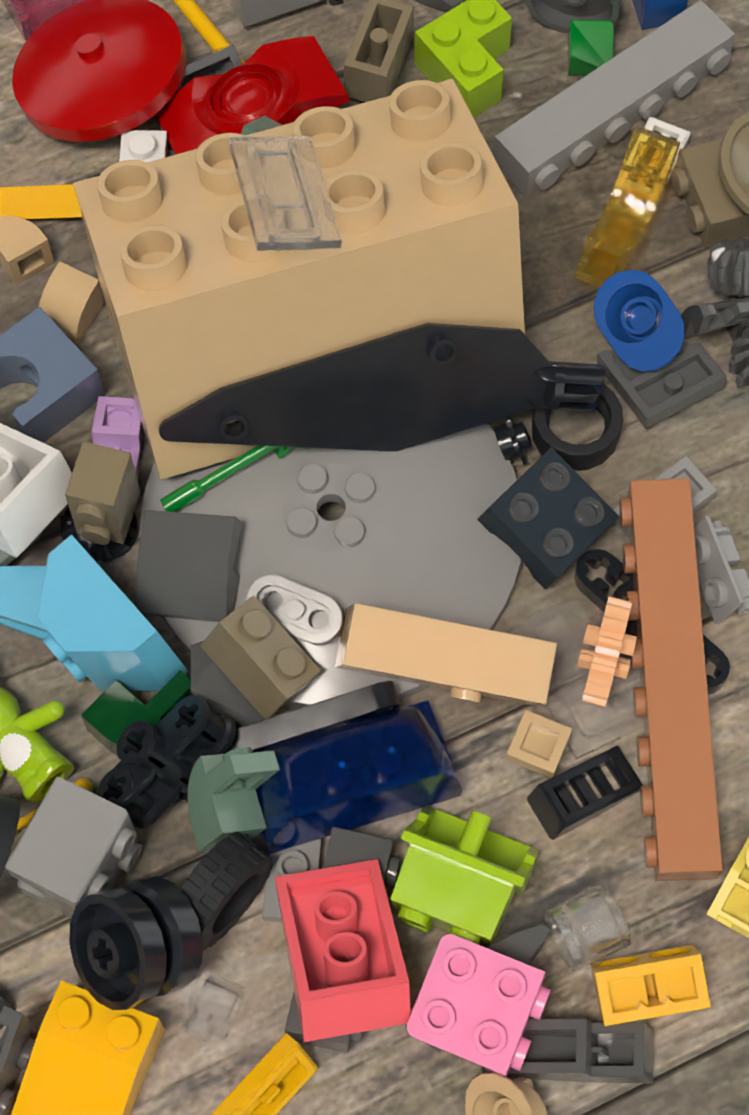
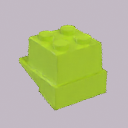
[390,805,540,948]

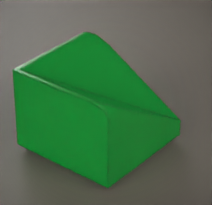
[568,20,614,76]

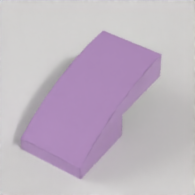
[91,396,144,481]

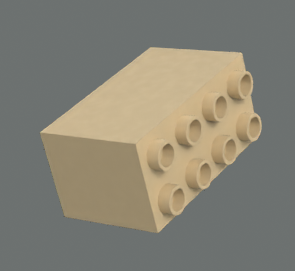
[73,78,525,480]

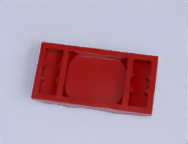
[155,36,350,155]

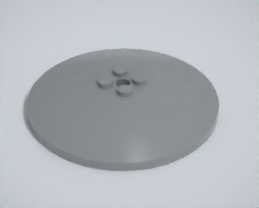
[140,423,521,709]

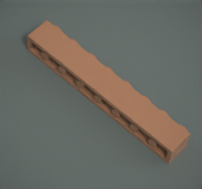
[619,478,723,882]

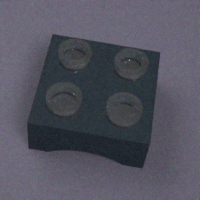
[477,447,619,589]

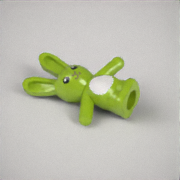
[0,686,74,802]

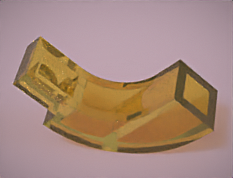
[574,126,681,287]

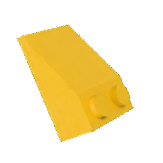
[11,980,165,1115]

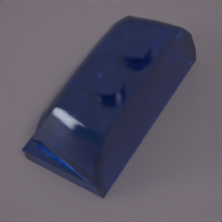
[253,700,462,854]

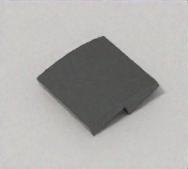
[136,510,242,622]

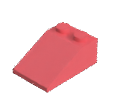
[275,859,411,1042]

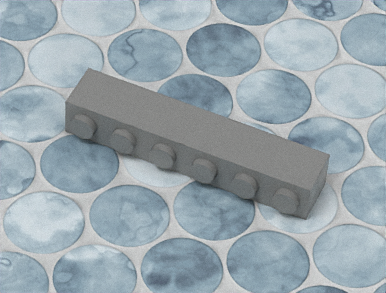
[493,0,735,197]

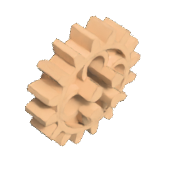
[577,596,637,707]

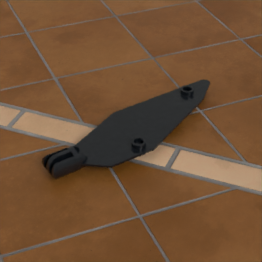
[159,323,606,451]

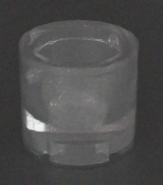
[544,883,631,972]

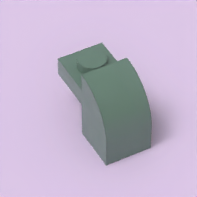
[188,747,280,852]

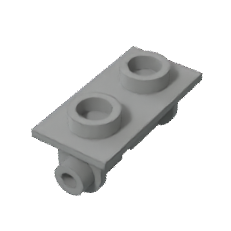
[694,516,749,624]

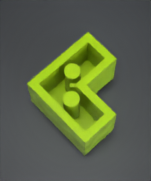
[414,0,512,118]

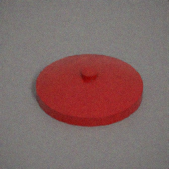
[12,0,187,142]

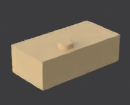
[335,603,557,705]

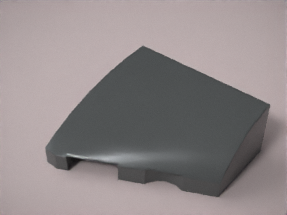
[681,297,749,342]

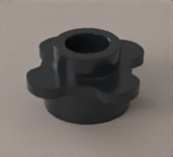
[494,416,532,465]

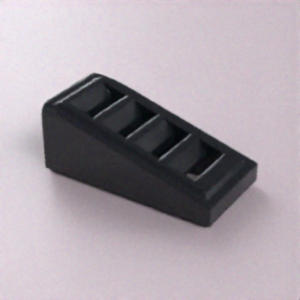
[527,745,643,840]

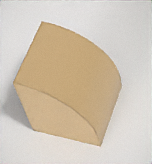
[0,216,54,285]
[38,261,105,346]

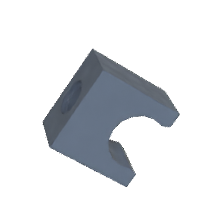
[0,307,105,443]

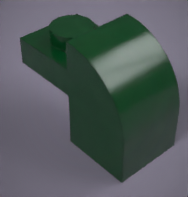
[81,670,193,756]

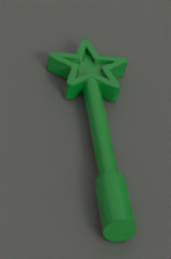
[160,445,310,512]

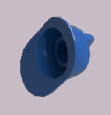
[594,270,685,372]

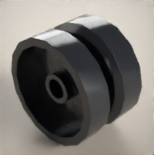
[69,876,203,1010]

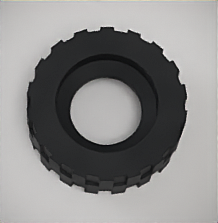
[180,832,273,950]

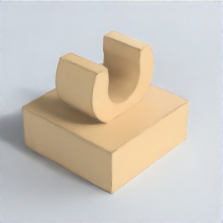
[506,710,573,778]

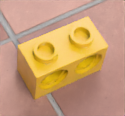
[590,944,711,1026]

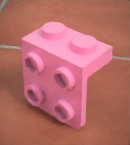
[407,934,551,1078]

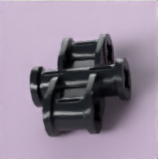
[97,695,236,829]

